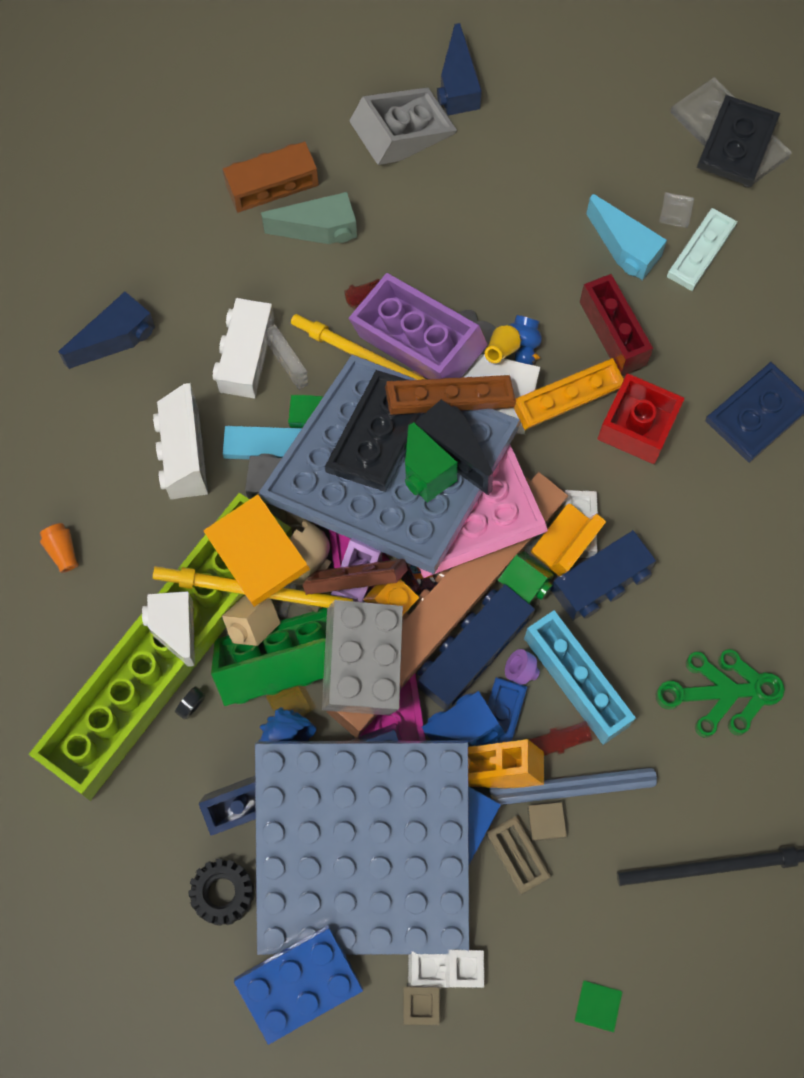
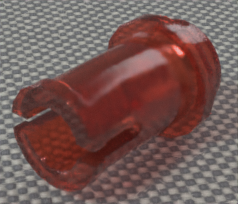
[344,279,380,308]

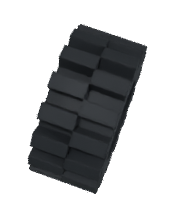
[188,859,254,926]

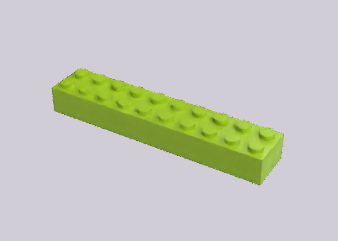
[29,493,292,801]

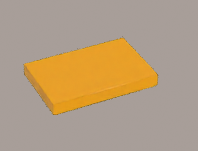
[203,494,310,607]

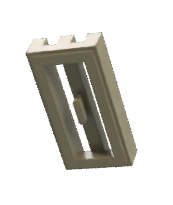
[486,816,551,895]

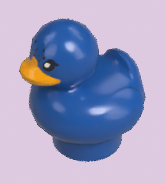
[509,315,542,365]

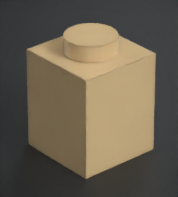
[222,595,280,646]

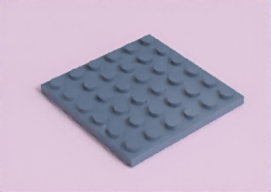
[259,355,520,574]
[255,741,469,955]

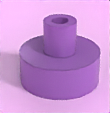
[505,649,540,685]

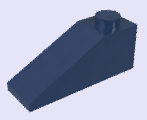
[437,23,482,116]
[58,292,155,369]

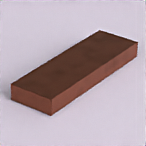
[303,559,408,595]

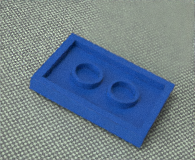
[234,925,363,1045]

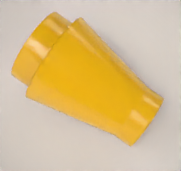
[485,325,521,363]

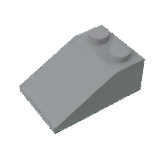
[349,87,457,165]

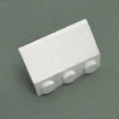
[153,383,208,499]

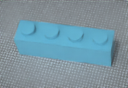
[524,610,636,745]

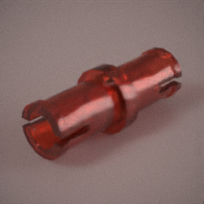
[529,721,592,756]

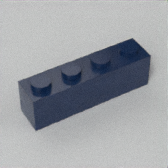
[417,584,535,712]

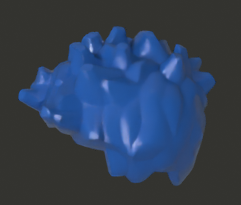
[259,707,317,741]

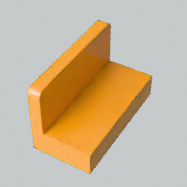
[531,503,606,576]

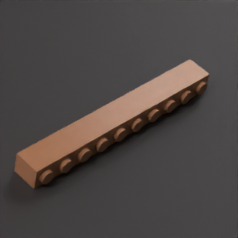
[327,472,568,738]

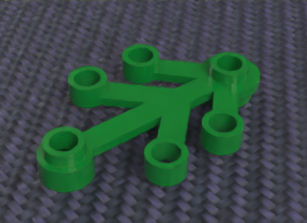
[656,649,785,738]

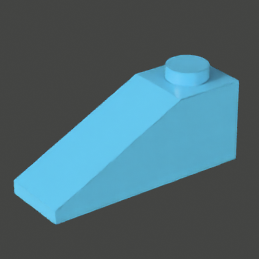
[586,194,667,280]

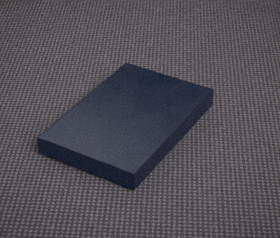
[705,362,804,463]

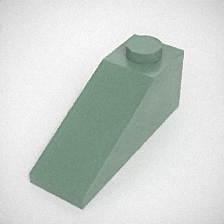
[261,192,357,244]

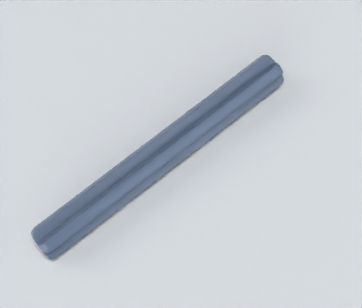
[490,768,657,805]

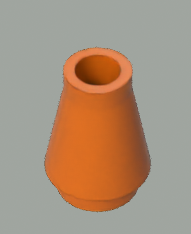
[39,523,78,573]

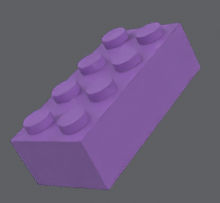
[349,273,488,379]

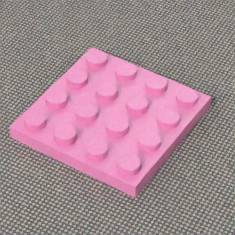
[419,445,548,578]

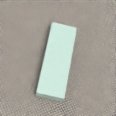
[667,208,737,291]

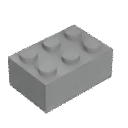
[322,600,403,715]

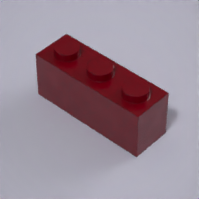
[579,274,653,375]

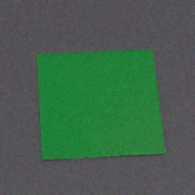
[574,980,622,1033]

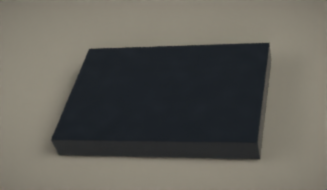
[697,95,780,187]

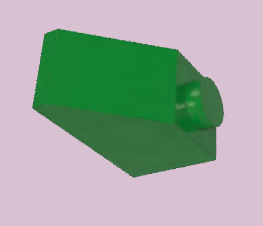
[405,422,457,503]

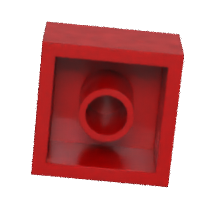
[597,373,685,465]

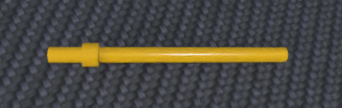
[291,314,425,380]
[152,566,353,608]

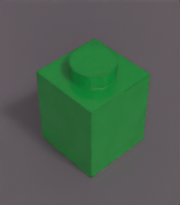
[498,551,554,604]

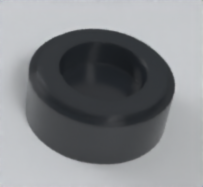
[175,686,205,720]

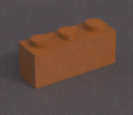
[222,141,319,213]

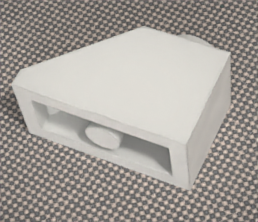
[142,591,195,666]

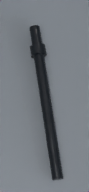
[617,846,804,886]

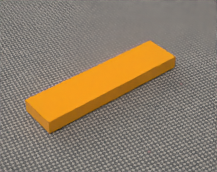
[514,358,624,430]

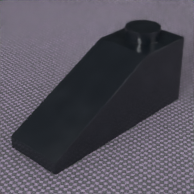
[415,399,493,495]

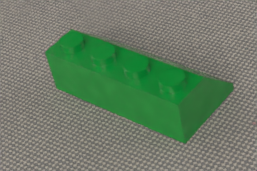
[211,608,327,706]

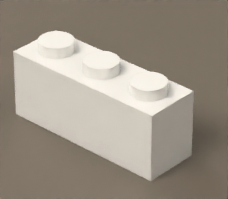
[213,298,274,398]

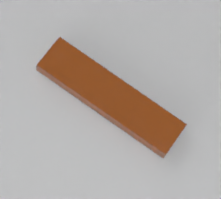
[385,375,516,415]

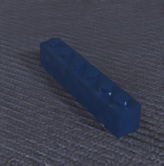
[198,723,402,836]

